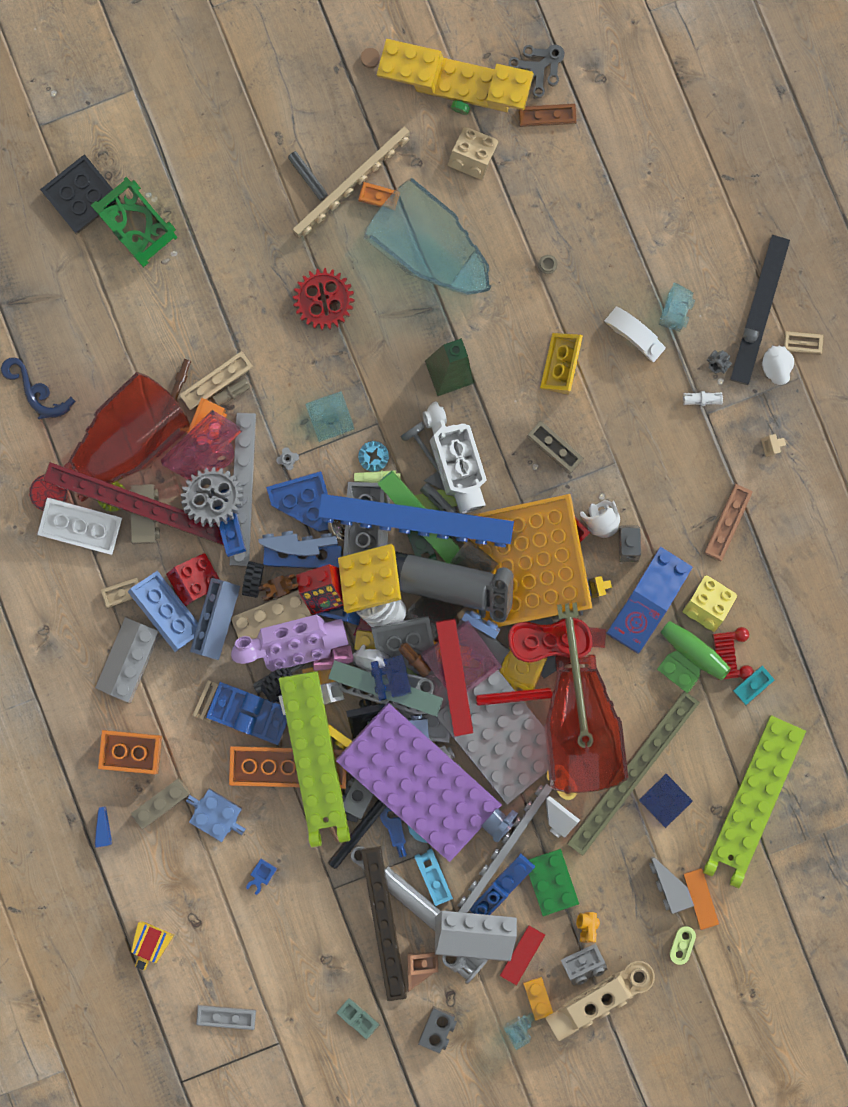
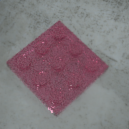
[421,621,502,692]

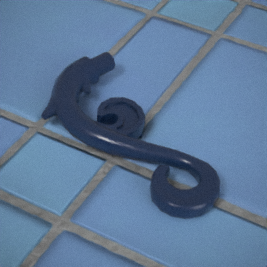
[1,357,76,419]

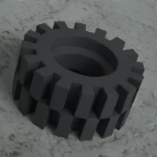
[242,561,264,598]
[260,668,293,703]

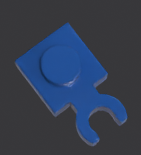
[246,858,277,895]

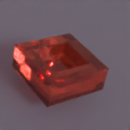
[589,627,606,648]

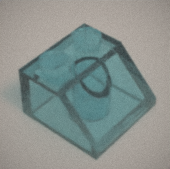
[658,283,695,332]
[305,391,355,442]

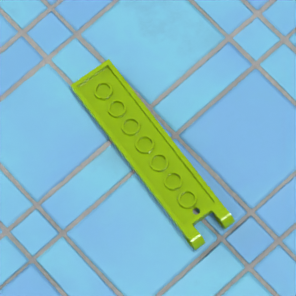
[279,671,350,847]
[703,715,806,889]

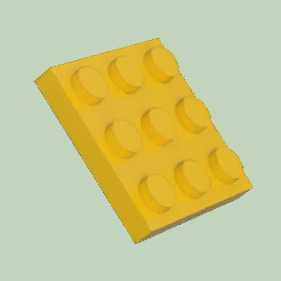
[338,544,401,614]

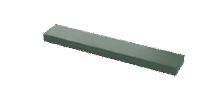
[328,660,444,716]

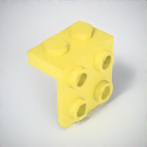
[682,576,737,632]

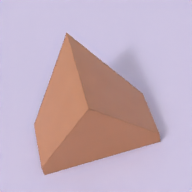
[408,952,438,991]

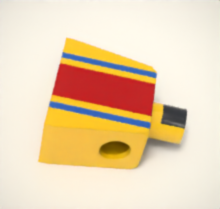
[131,921,174,970]

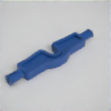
[380,807,407,858]

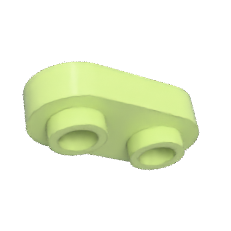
[669,926,696,965]

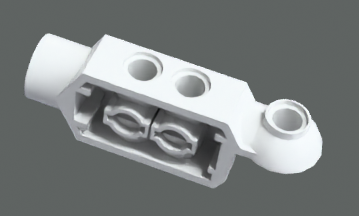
[423,401,487,514]

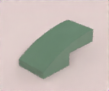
[336,998,380,1040]

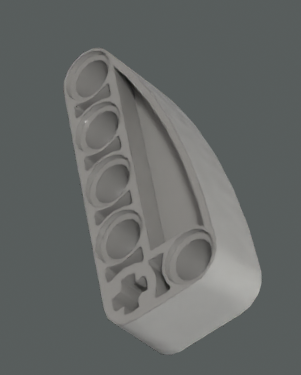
[338,671,437,715]

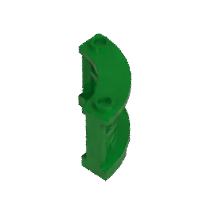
[91,177,178,268]

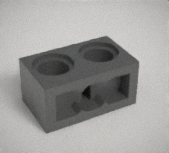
[418,1006,457,1053]

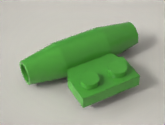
[657,621,731,693]

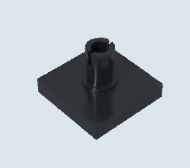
[346,699,385,738]

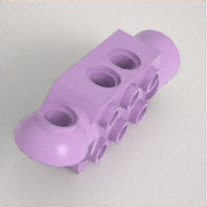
[231,615,349,671]

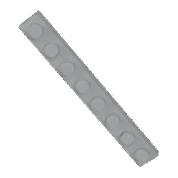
[230,413,256,566]
[457,783,553,913]

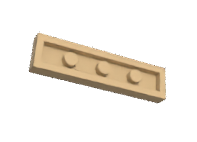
[180,351,253,411]

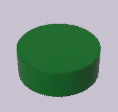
[450,100,470,115]

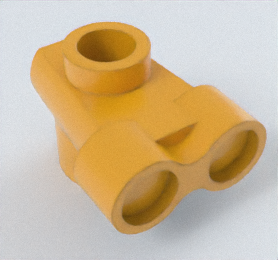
[576,912,600,943]

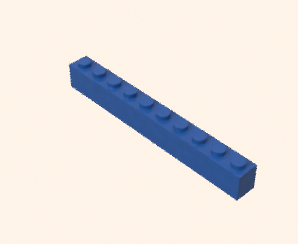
[318,494,514,547]

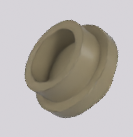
[538,255,558,274]

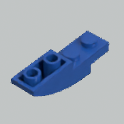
[470,853,535,915]

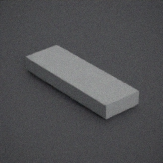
[196,1005,256,1030]

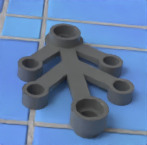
[508,45,565,98]

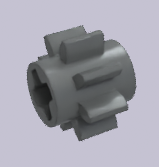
[707,350,732,374]

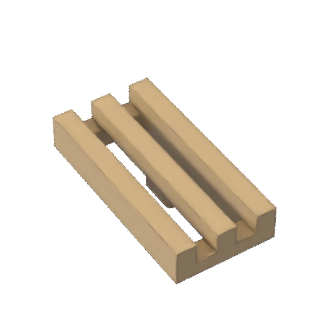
[784,331,823,355]
[193,680,218,723]

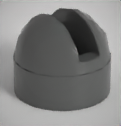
[743,328,759,343]

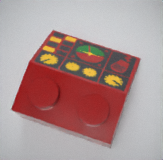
[296,564,344,615]

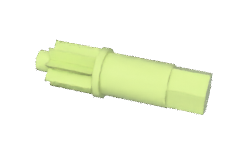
[354,470,401,483]

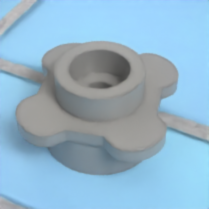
[276,447,299,470]

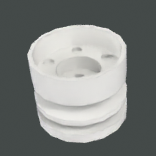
[356,600,406,627]

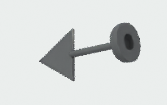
[400,422,445,491]

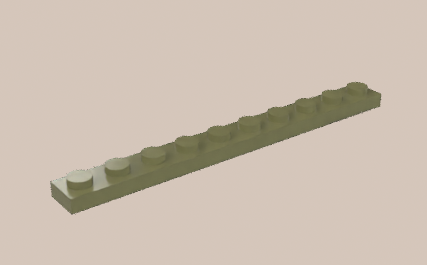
[567,691,700,856]

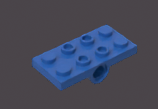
[206,682,287,745]

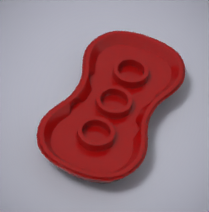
[508,618,593,663]

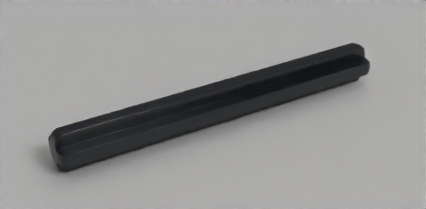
[328,800,387,869]

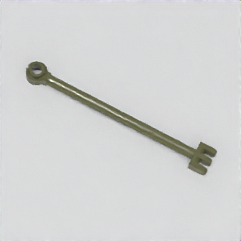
[557,602,593,748]

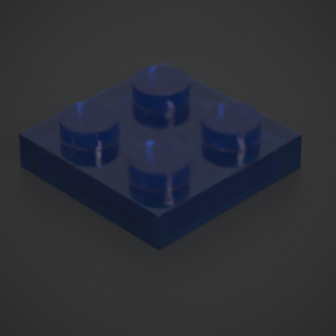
[638,773,693,828]

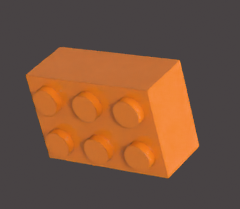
[98,730,162,774]

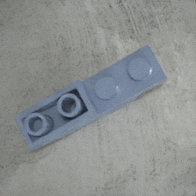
[258,531,338,556]

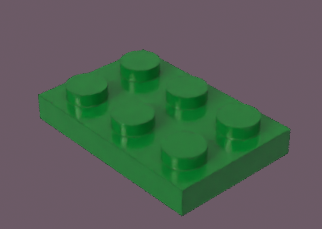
[528,848,579,916]

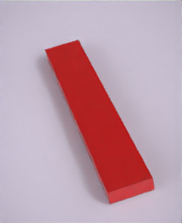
[436,619,473,737]

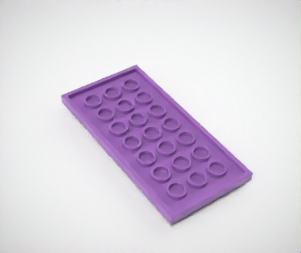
[336,702,502,862]

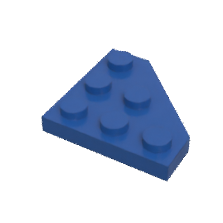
[266,471,328,532]

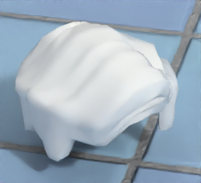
[762,345,794,385]
[353,645,390,672]

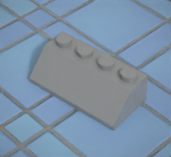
[343,482,390,556]
[95,617,160,703]
[435,911,517,961]

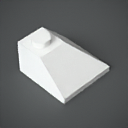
[545,795,580,838]

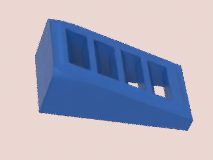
[95,806,112,848]

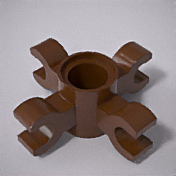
[258,574,298,601]

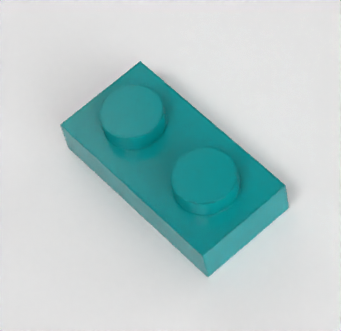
[733,666,775,705]

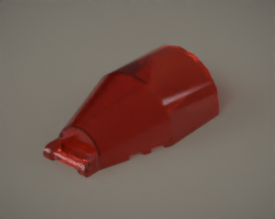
[63,372,190,502]
[544,654,628,793]

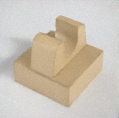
[761,434,786,457]

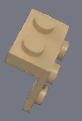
[448,127,498,180]

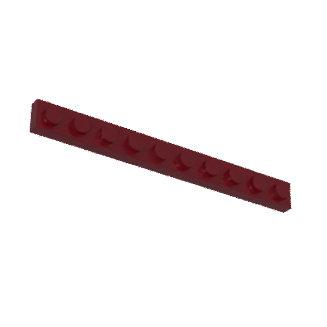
[43,462,224,546]

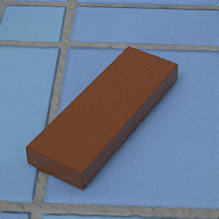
[519,103,577,127]

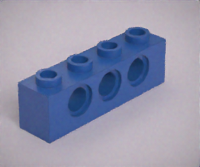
[263,540,342,569]

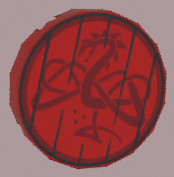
[29,474,68,511]

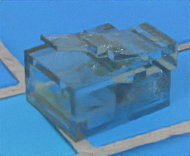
[504,1013,535,1050]

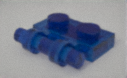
[371,655,412,701]

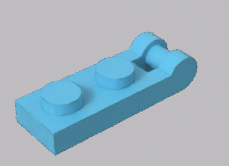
[414,848,453,906]

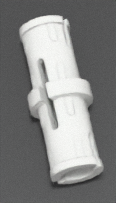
[683,391,723,406]

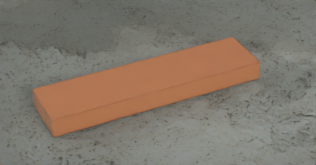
[704,484,753,561]

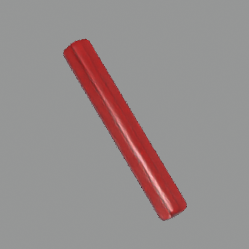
[476,688,552,706]

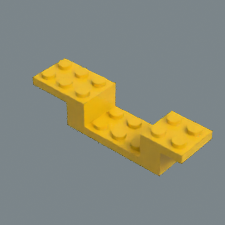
[376,39,534,113]

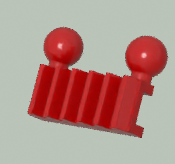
[712,627,754,680]

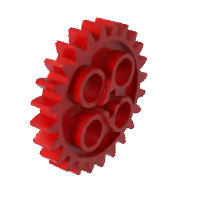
[293,268,355,331]

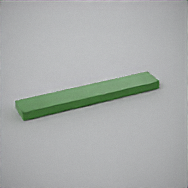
[378,470,466,565]

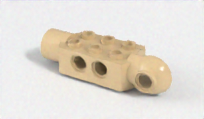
[545,961,655,1041]

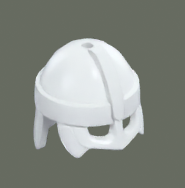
[580,500,620,538]

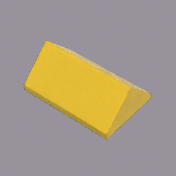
[540,333,583,395]

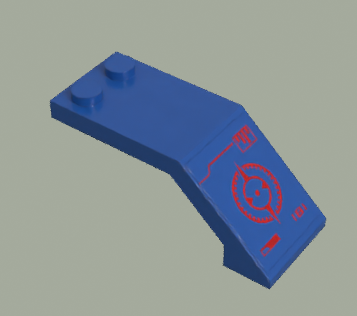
[606,547,693,654]

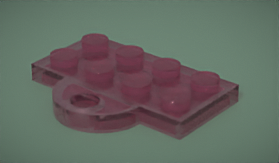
[161,410,242,481]

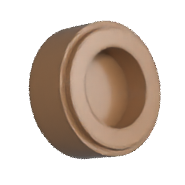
[361,48,380,68]

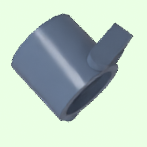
[481,809,518,842]

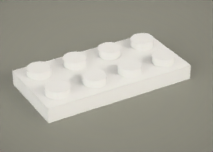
[37,498,122,555]

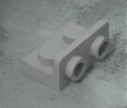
[561,943,608,986]

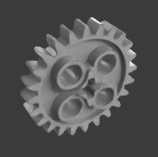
[181,467,244,527]

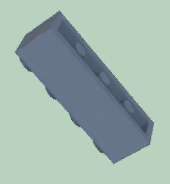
[190,578,240,660]

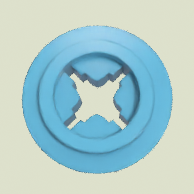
[358,441,389,472]

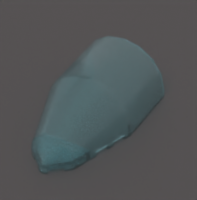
[364,178,491,296]

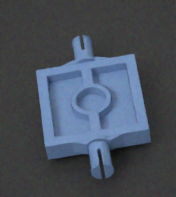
[186,788,246,842]

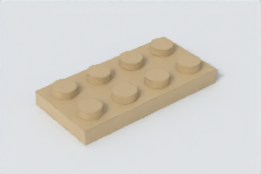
[231,590,312,639]

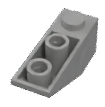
[649,857,694,914]

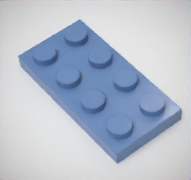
[128,571,198,652]

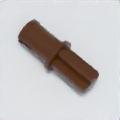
[399,643,431,677]

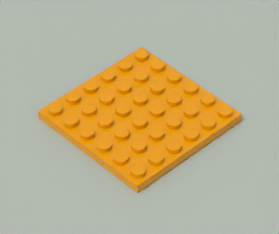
[464,494,593,627]

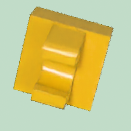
[588,576,612,598]

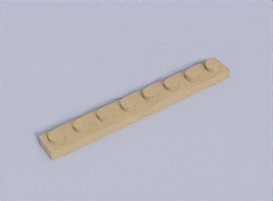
[293,126,410,238]

